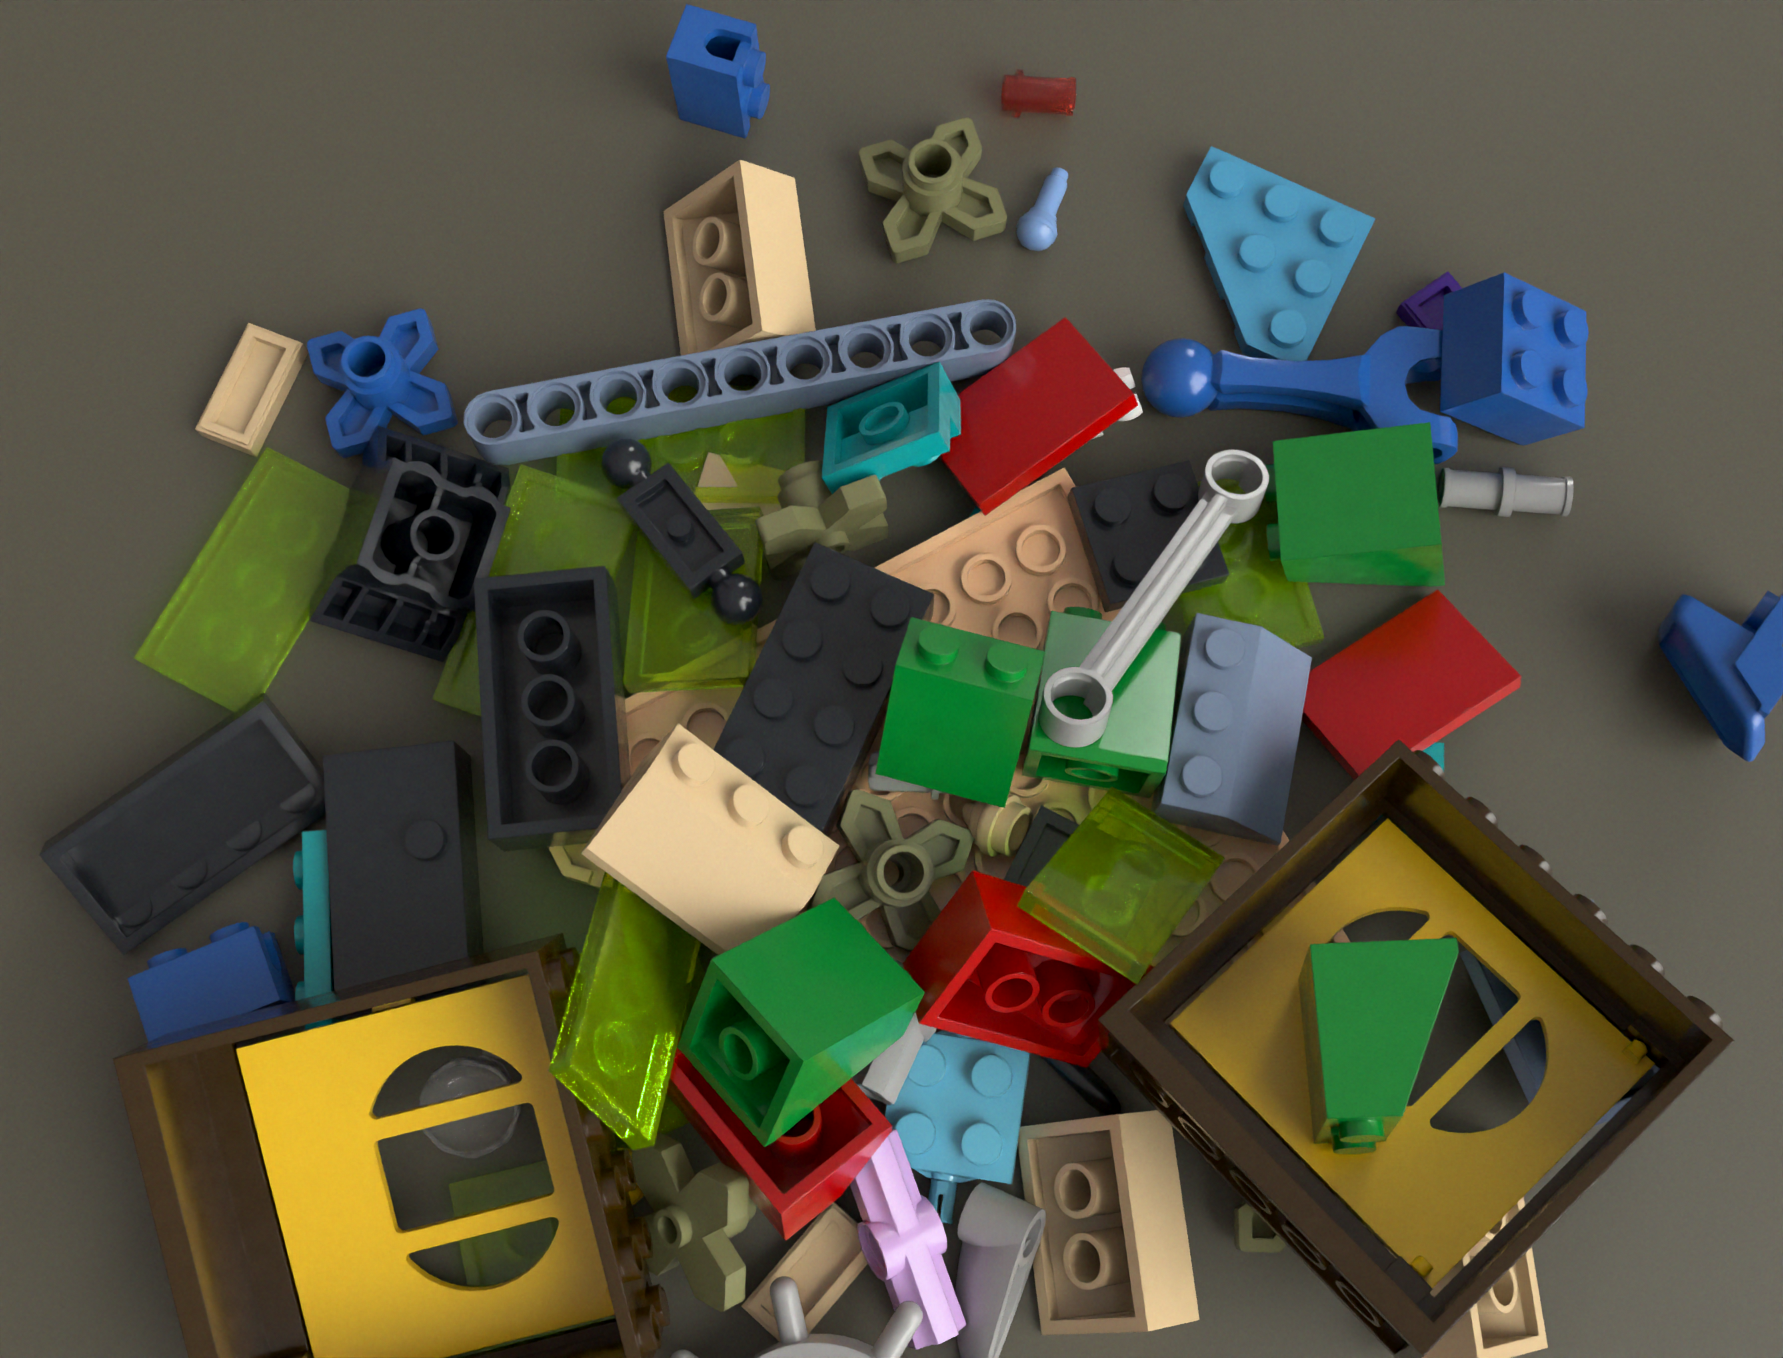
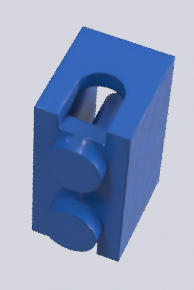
[666,4,770,139]
[127,922,295,1042]

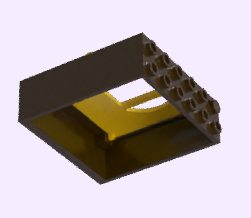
[1098,739,1735,1358]
[113,933,670,1358]

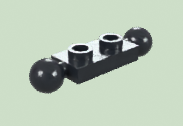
[601,439,762,625]

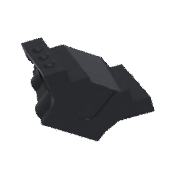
[309,426,511,662]

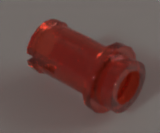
[1001,69,1076,118]

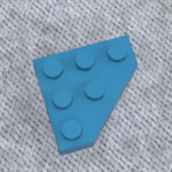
[1183,146,1375,361]

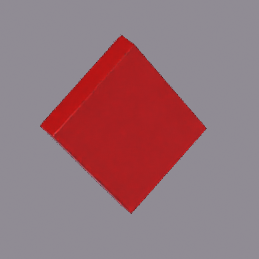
[939,317,1138,516]
[1302,589,1522,780]

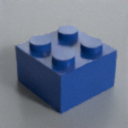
[1440,272,1589,446]

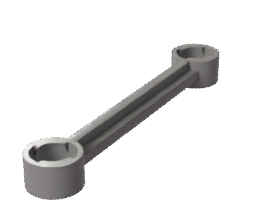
[1039,449,1269,747]

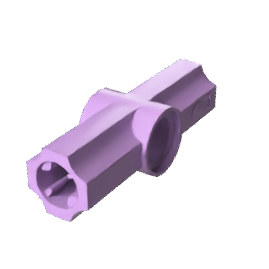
[850,1129,967,1350]

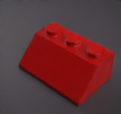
[653,1037,892,1241]

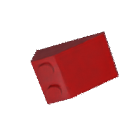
[903,870,1154,1068]

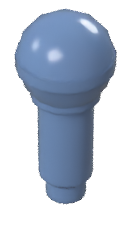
[1016,167,1068,251]

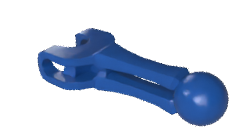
[1141,326,1458,464]

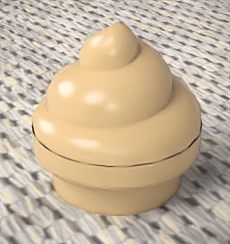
[962,792,1033,857]

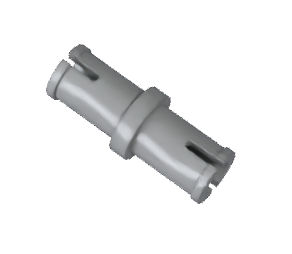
[1437,467,1573,517]

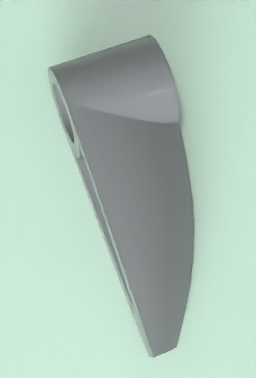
[955,1182,1046,1358]

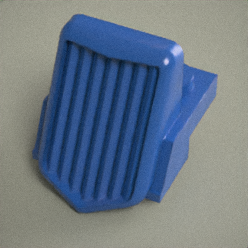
[1658,590,1783,762]

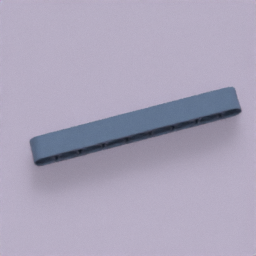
[464,299,1016,465]

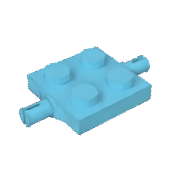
[885,1031,1031,1224]

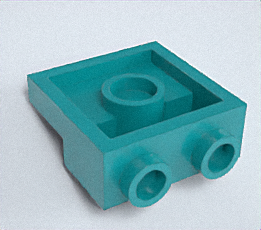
[822,361,961,494]

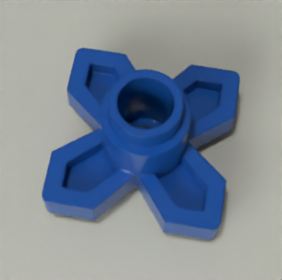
[307,309,458,458]

